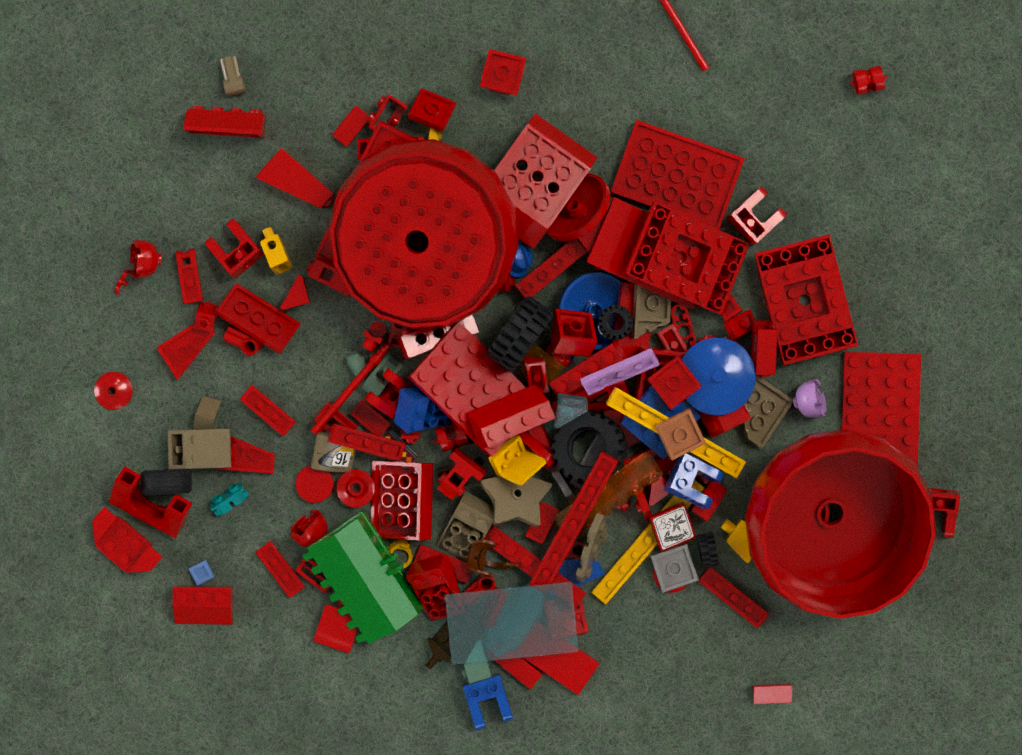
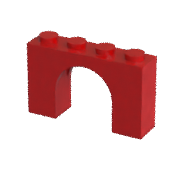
[109,466,192,539]

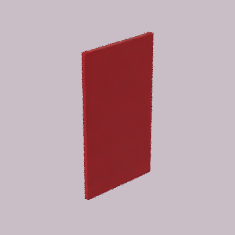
[586,197,696,310]

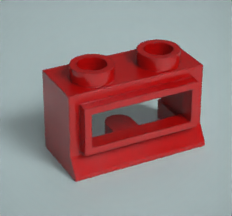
[367,94,408,131]
[314,402,358,433]

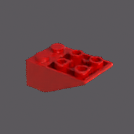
[406,554,465,621]

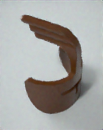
[467,540,519,577]

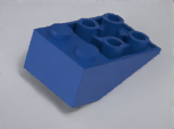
[394,386,453,433]

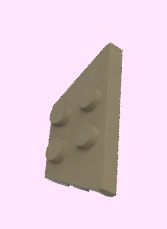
[631,284,671,339]

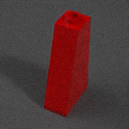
[256,148,334,209]

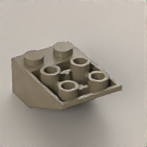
[168,429,231,469]
[437,491,494,561]

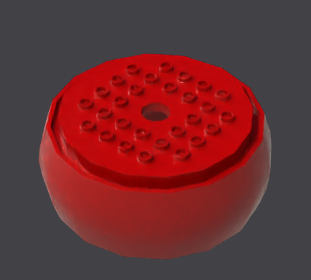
[328,139,519,329]
[745,429,936,619]

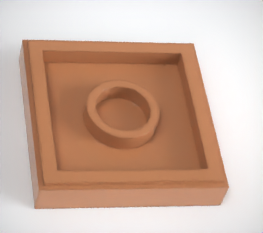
[654,408,706,461]

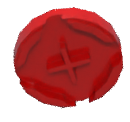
[295,465,334,503]

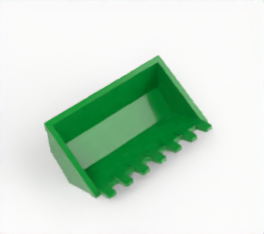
[302,510,423,644]

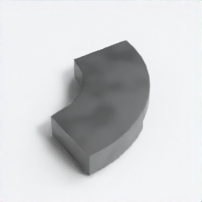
[548,463,576,506]

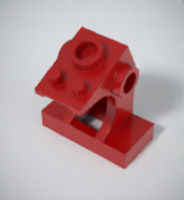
[437,448,487,500]

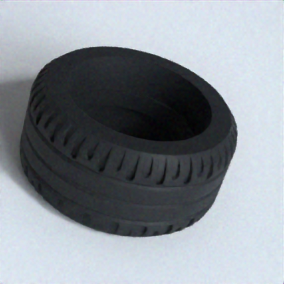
[140,469,192,495]

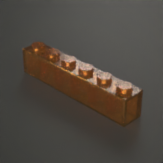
[554,452,663,537]

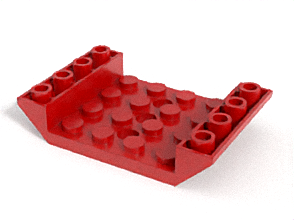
[494,113,598,249]

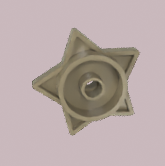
[480,476,552,527]

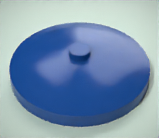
[557,272,621,349]
[682,338,756,415]

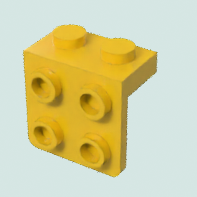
[489,435,546,486]

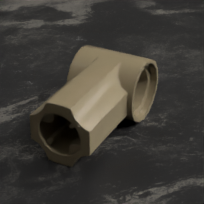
[220,56,246,97]

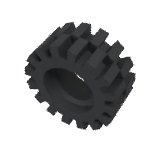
[598,305,634,340]
[697,532,719,568]

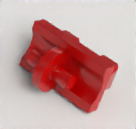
[362,321,386,352]

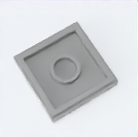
[650,544,699,593]

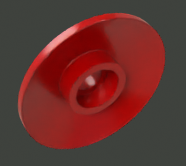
[94,372,133,410]
[337,469,375,508]

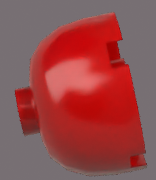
[130,240,161,278]
[289,509,328,547]

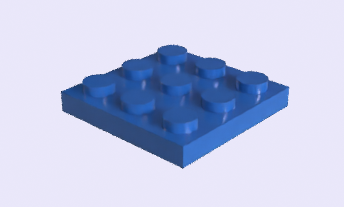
[620,385,701,460]

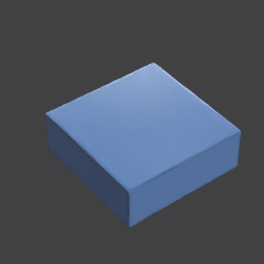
[189,560,215,586]

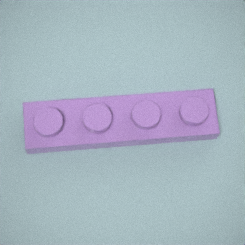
[580,348,659,395]

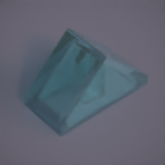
[554,393,588,429]

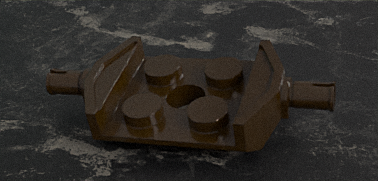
[436,443,498,485]
[425,600,487,670]

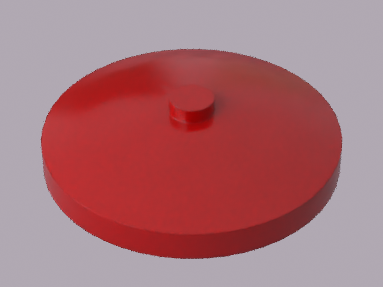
[546,173,610,241]

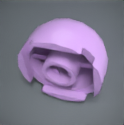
[793,379,827,418]

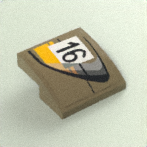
[311,432,356,472]

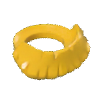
[388,539,413,569]

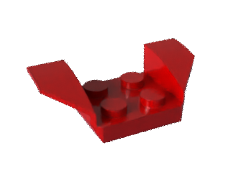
[92,507,162,573]

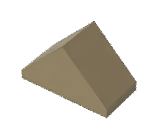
[193,396,221,430]

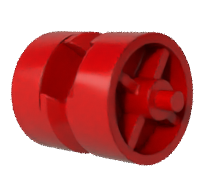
[849,65,888,95]
[434,422,469,452]

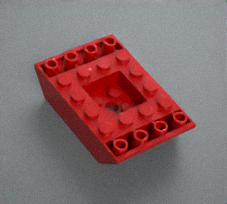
[624,201,750,315]
[755,234,859,365]

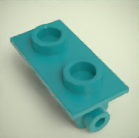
[209,482,249,516]

